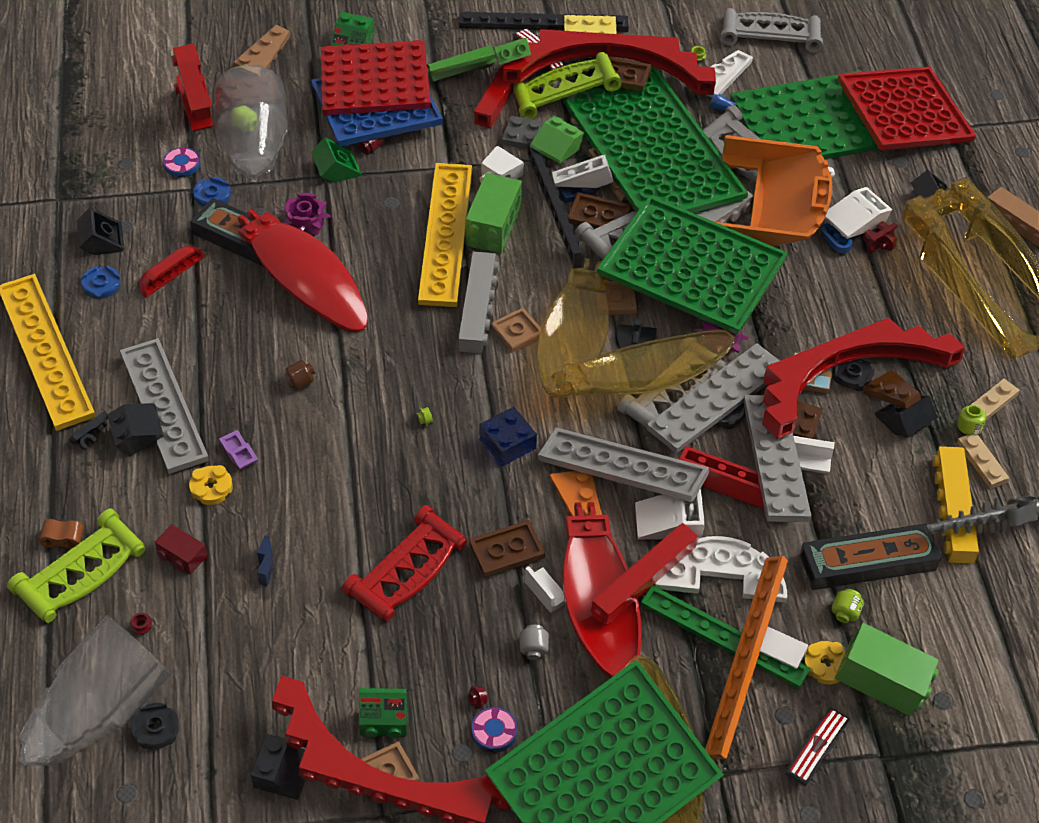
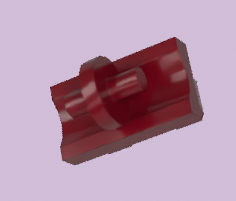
[863,221,898,253]

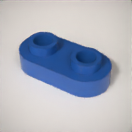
[821,223,852,253]

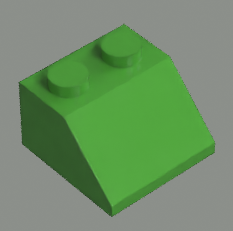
[530,116,584,164]

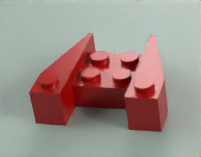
[171,43,214,131]

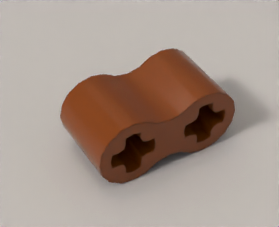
[38,519,84,549]

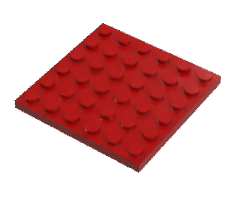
[321,40,431,116]
[837,67,976,150]

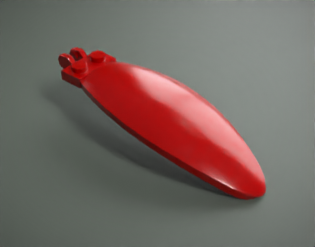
[238,209,367,332]
[563,502,641,678]

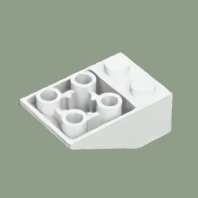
[825,187,892,239]
[635,489,705,540]

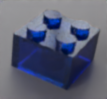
[479,406,537,467]

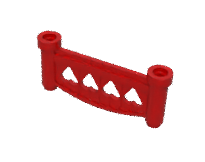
[341,505,468,622]

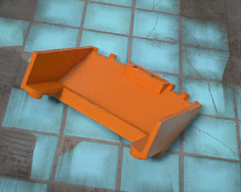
[716,135,832,246]

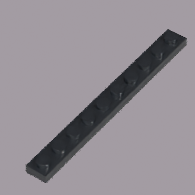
[459,11,629,32]
[527,139,584,268]

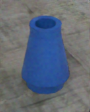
[709,93,737,112]

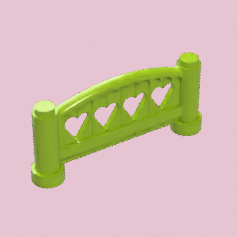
[513,52,622,119]
[7,508,146,623]

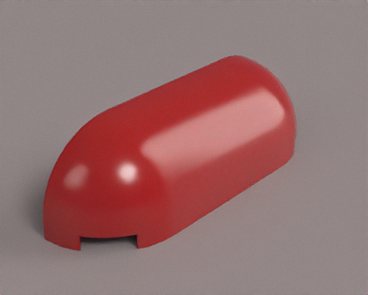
[139,246,205,298]

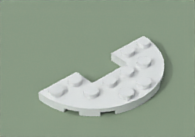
[655,536,787,603]

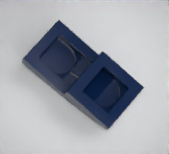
[556,187,599,203]
[257,535,273,586]

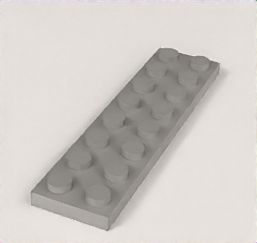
[120,338,209,474]
[646,343,780,453]
[743,395,811,522]
[538,427,709,502]

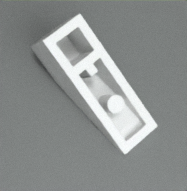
[552,154,614,188]

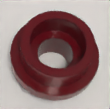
[130,613,153,635]
[468,686,488,709]

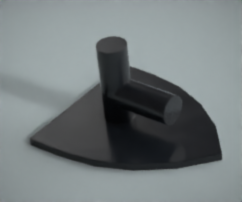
[617,319,657,361]

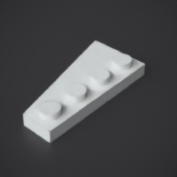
[707,50,753,98]

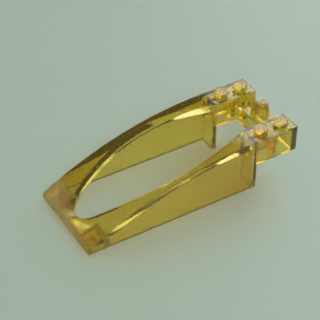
[902,177,1039,360]

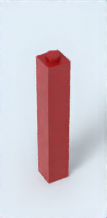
[474,63,514,129]
[591,523,699,626]

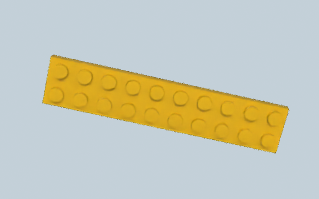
[418,163,472,307]
[0,274,96,431]

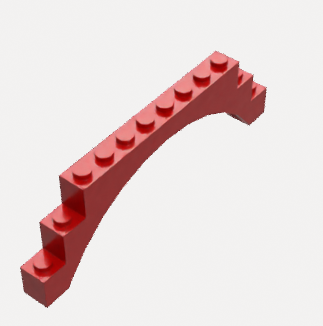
[503,29,716,95]
[762,318,965,439]
[272,675,511,823]

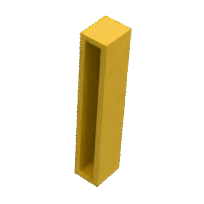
[933,446,979,564]

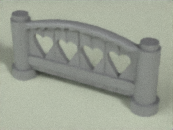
[720,8,823,53]
[702,104,760,182]
[574,211,636,260]
[617,335,727,427]

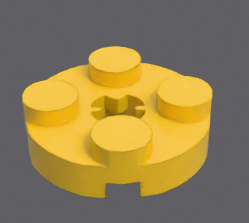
[189,465,233,505]
[804,641,846,685]

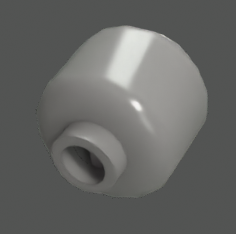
[520,625,549,660]

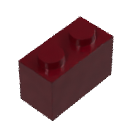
[155,524,208,574]

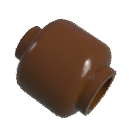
[284,360,315,390]

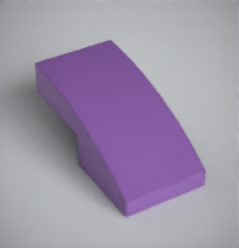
[219,430,258,470]

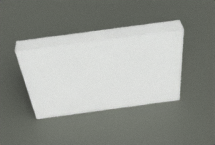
[794,436,834,474]
[525,567,565,613]
[760,627,808,669]

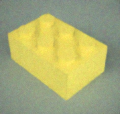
[564,15,616,34]

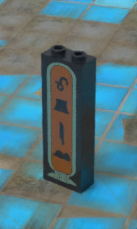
[190,198,264,267]
[800,523,941,590]

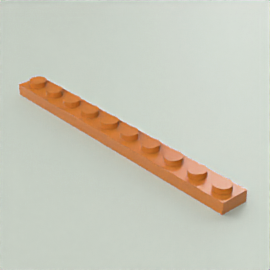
[705,555,788,759]

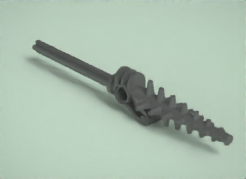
[924,496,1039,534]

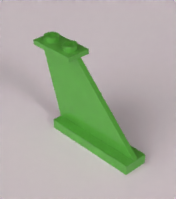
[427,37,531,82]

